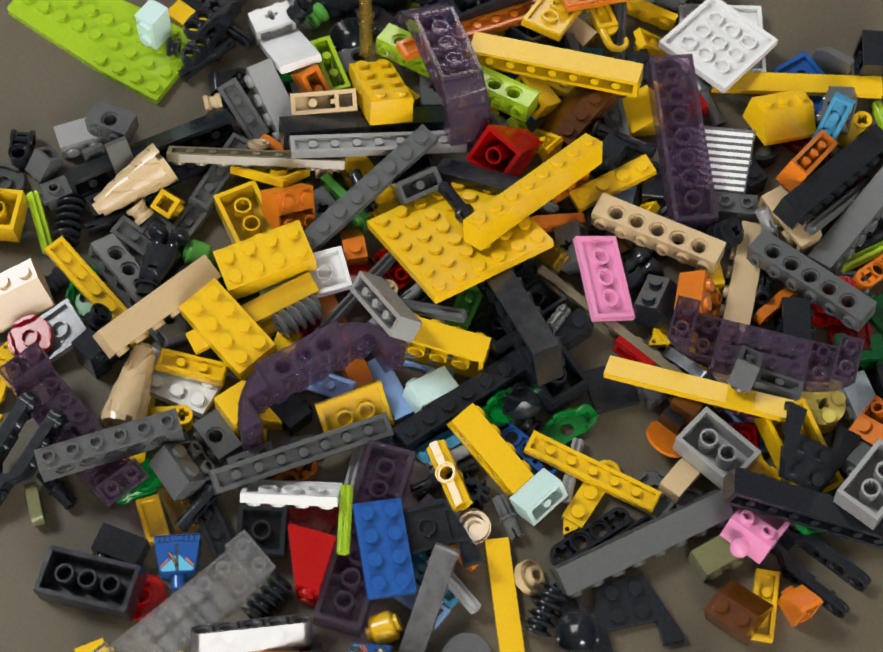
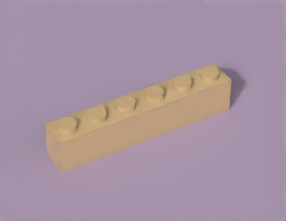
[92,254,221,359]

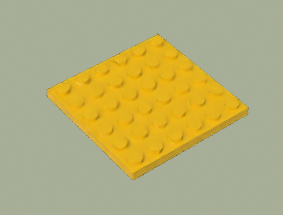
[367,181,554,304]

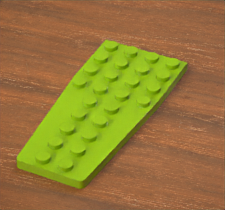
[7,0,204,105]

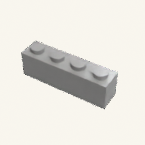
[244,58,292,143]
[350,271,422,343]

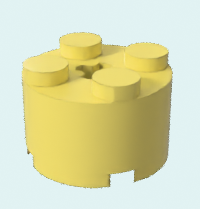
[801,381,846,434]

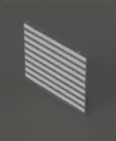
[667,123,756,194]

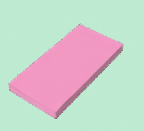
[573,236,635,322]

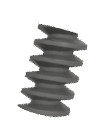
[271,293,323,339]

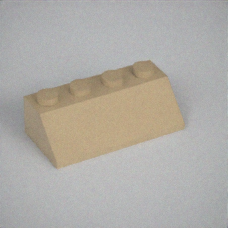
[0,258,55,333]

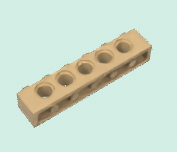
[591,192,726,275]

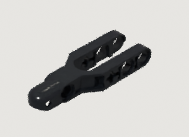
[181,0,248,66]
[0,391,67,506]
[770,528,871,618]

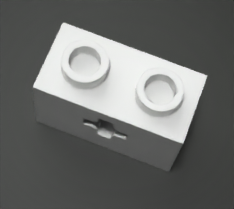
[248,1,297,45]

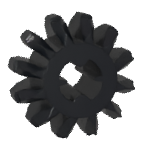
[462,472,490,512]

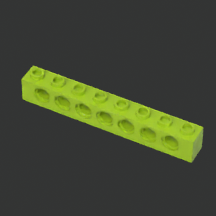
[375,23,540,122]

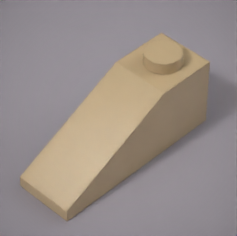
[290,88,358,116]

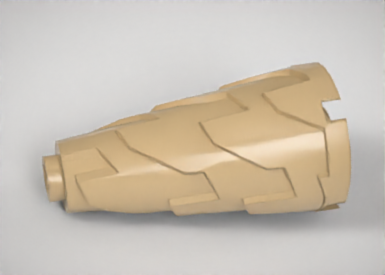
[91,143,179,216]
[99,343,155,428]

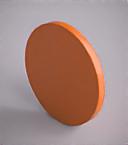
[646,421,682,458]

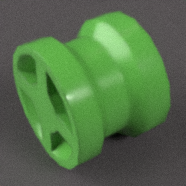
[306,2,329,29]

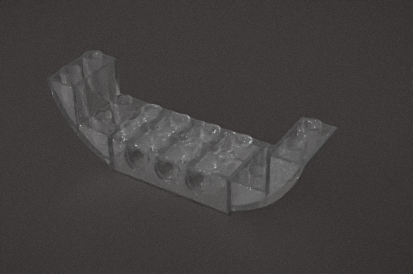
[93,530,276,652]

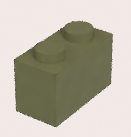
[687,535,744,583]

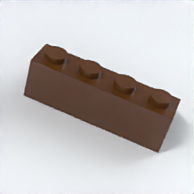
[538,86,622,149]

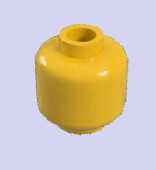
[365,610,403,645]

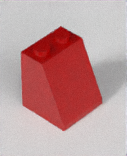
[466,124,543,177]
[288,523,337,606]

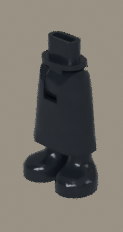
[136,223,190,297]
[622,246,664,294]

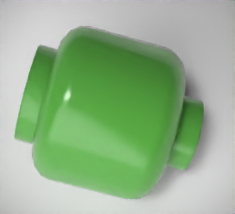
[181,239,215,267]

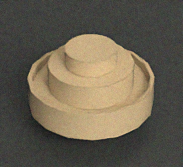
[458,508,491,544]
[514,559,545,596]

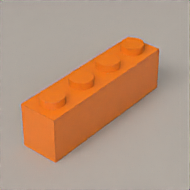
[775,129,839,191]

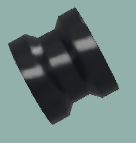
[286,0,313,24]
[45,267,70,296]
[83,303,112,332]

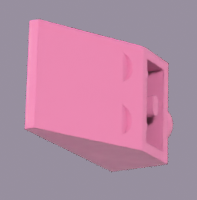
[720,508,791,564]

